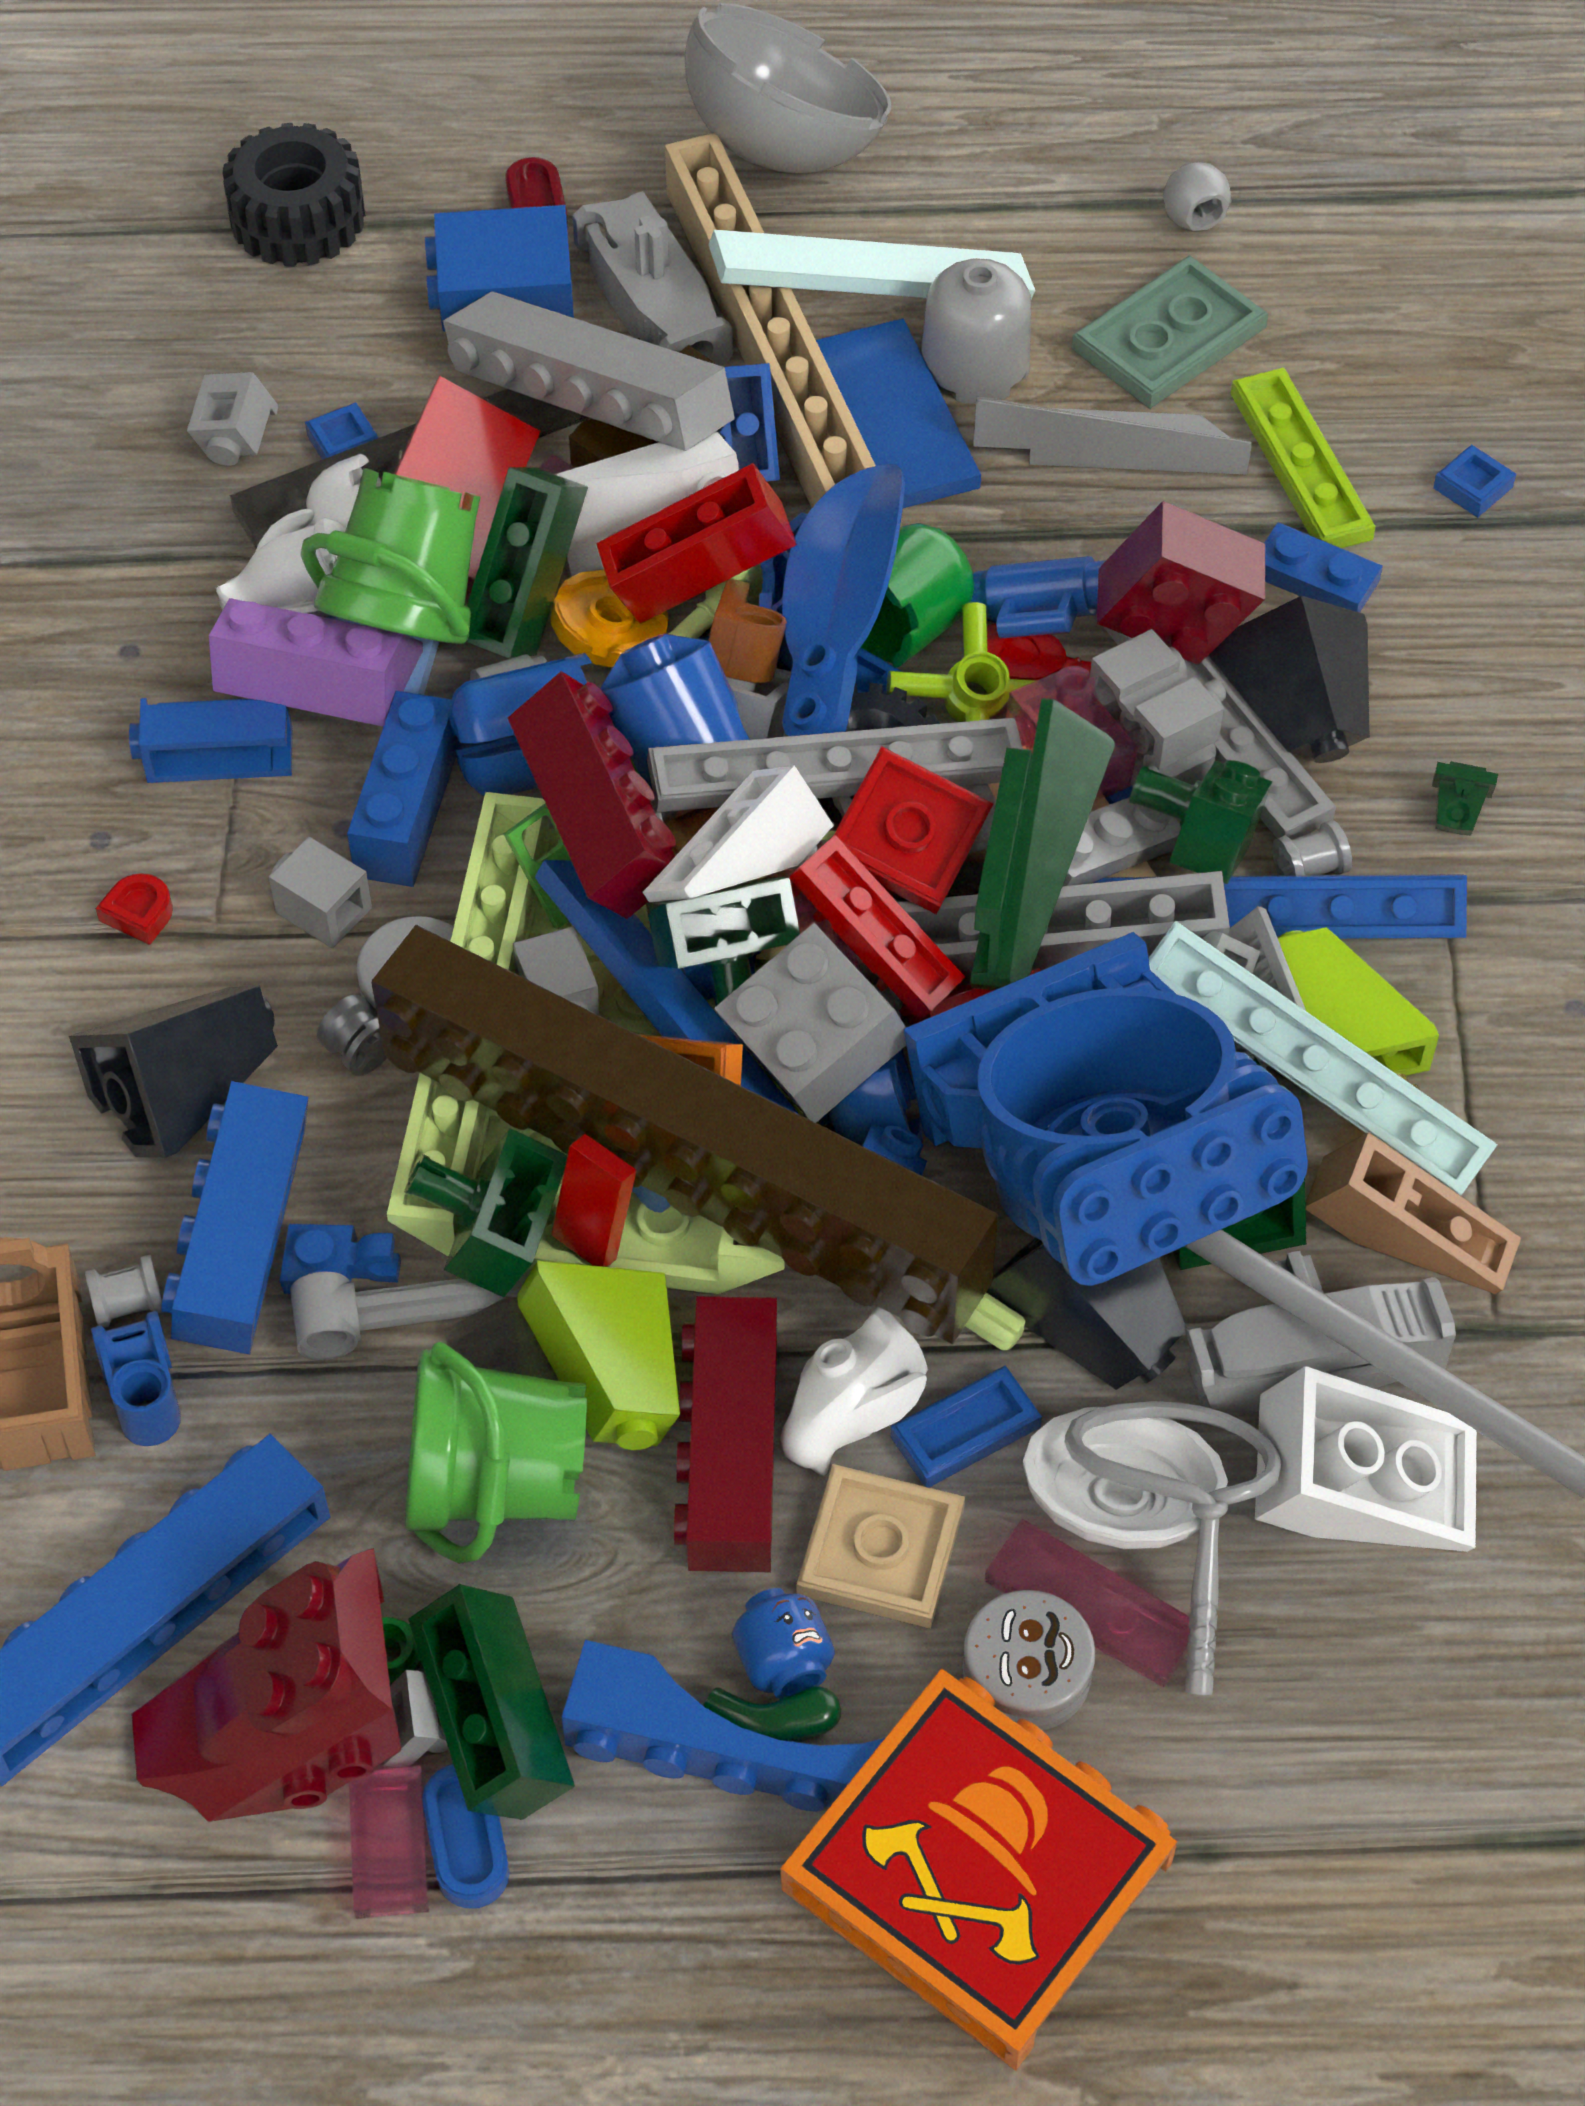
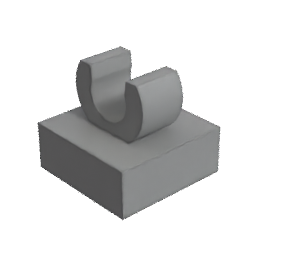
[382,1670,448,1768]

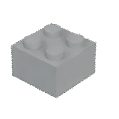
[714,923,906,1123]

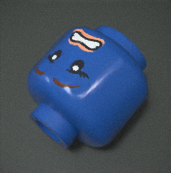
[731,1588,835,1699]

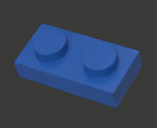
[1264,522,1383,613]

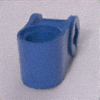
[91,1310,181,1446]

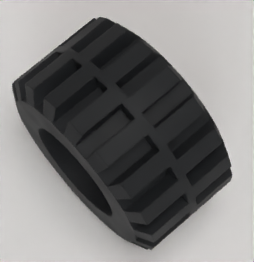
[222,123,365,267]

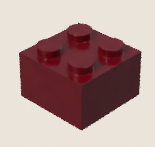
[1097,501,1265,665]

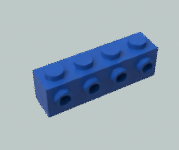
[161,1081,309,1355]

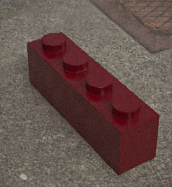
[507,671,676,919]
[674,1296,777,1573]

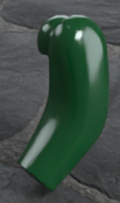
[703,1686,841,1743]

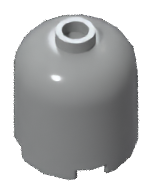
[921,258,1031,404]

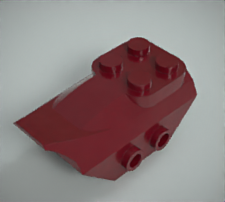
[132,1548,402,1822]

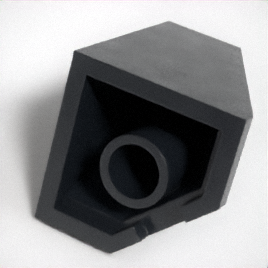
[1208,596,1370,763]
[69,985,278,1158]
[986,1237,1187,1390]

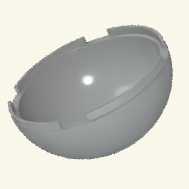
[685,3,891,173]

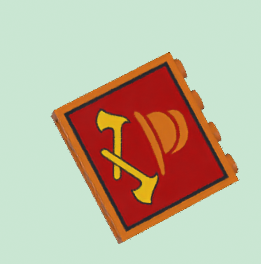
[780,1668,1178,2071]

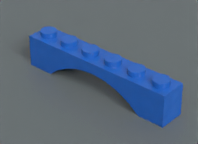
[562,1640,885,1812]

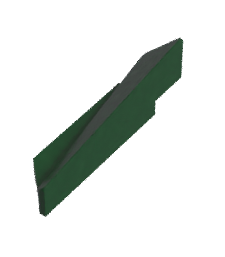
[970,698,1115,990]

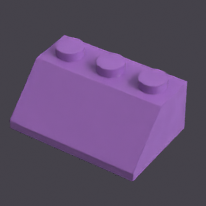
[209,598,423,727]

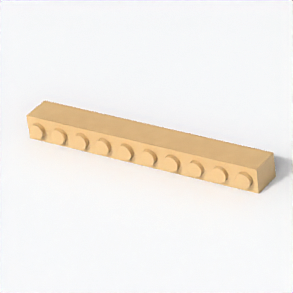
[665,133,902,527]

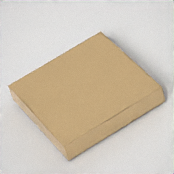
[796,1464,965,1629]

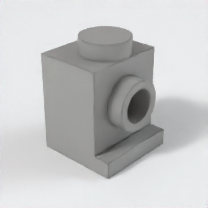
[187,372,279,466]

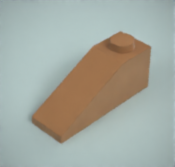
[1306,1132,1521,1294]

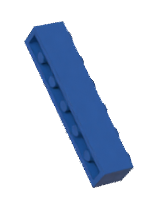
[0,1433,331,1787]

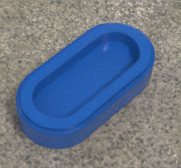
[423,1764,509,1909]

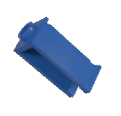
[129,698,293,783]

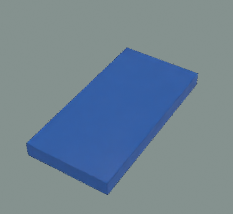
[816,318,981,508]

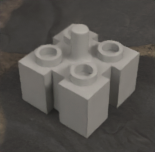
[1084,629,1226,786]

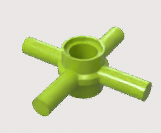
[886,602,1067,722]

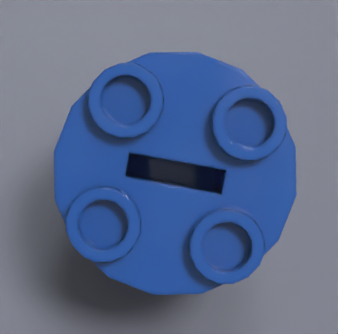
[600,634,750,812]

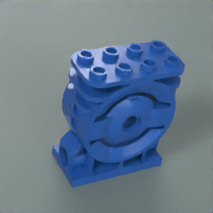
[903,932,1308,1286]

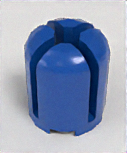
[449,653,592,796]

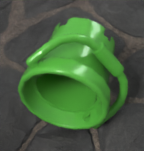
[300,468,481,644]
[405,1342,587,1564]

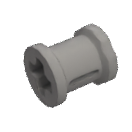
[1272,820,1352,876]
[85,1255,165,1328]

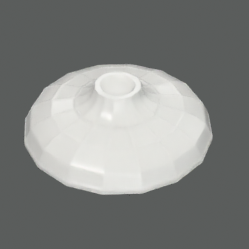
[1023,1407,1228,1549]

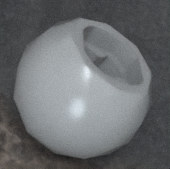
[1163,162,1232,231]

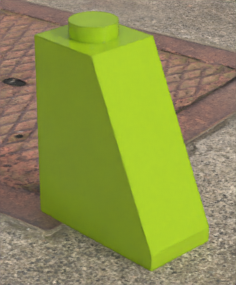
[1277,927,1439,1098]
[517,1260,680,1450]

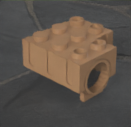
[0,1237,96,1471]

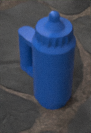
[971,556,1105,638]

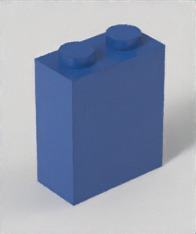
[425,205,574,332]

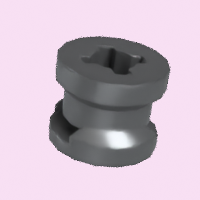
[317,995,387,1075]

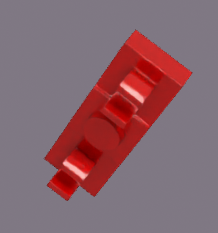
[788,835,965,1021]

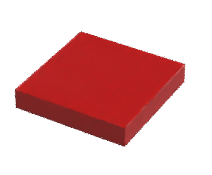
[834,746,994,915]

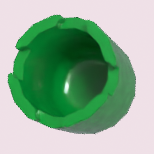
[861,523,975,668]

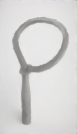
[1064,1401,1282,1695]

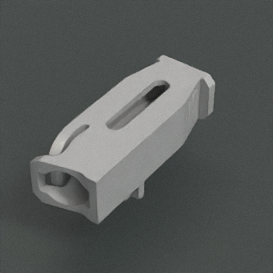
[572,191,733,366]
[1184,1251,1456,1416]

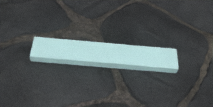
[709,230,1035,299]
[1149,921,1498,1196]

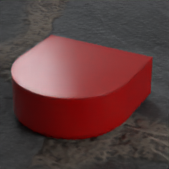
[95,873,173,945]

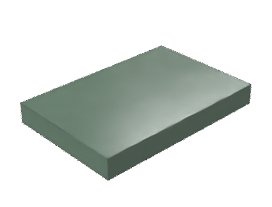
[1072,255,1268,409]

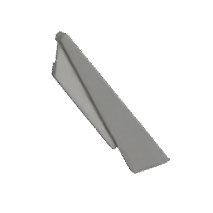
[974,397,1251,475]

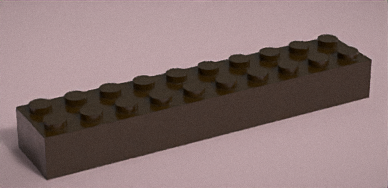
[371,925,998,1345]

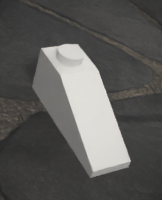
[643,765,834,902]

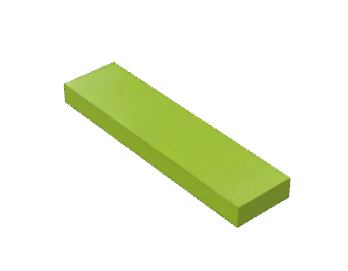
[1231,367,1376,548]

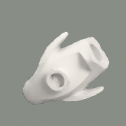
[216,509,345,618]
[780,1306,928,1476]

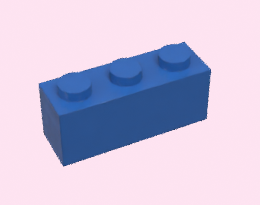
[347,691,460,887]

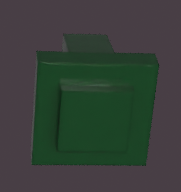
[1431,761,1498,836]

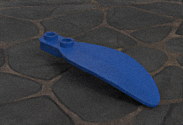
[782,464,905,736]

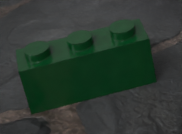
[466,467,588,658]
[408,1584,575,1820]

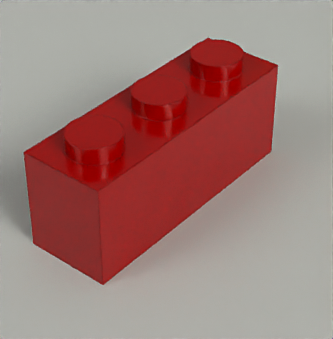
[596,463,797,624]

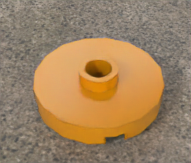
[551,570,668,668]

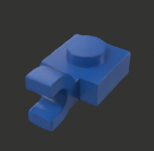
[279,1224,401,1294]

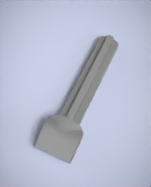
[290,1269,532,1360]

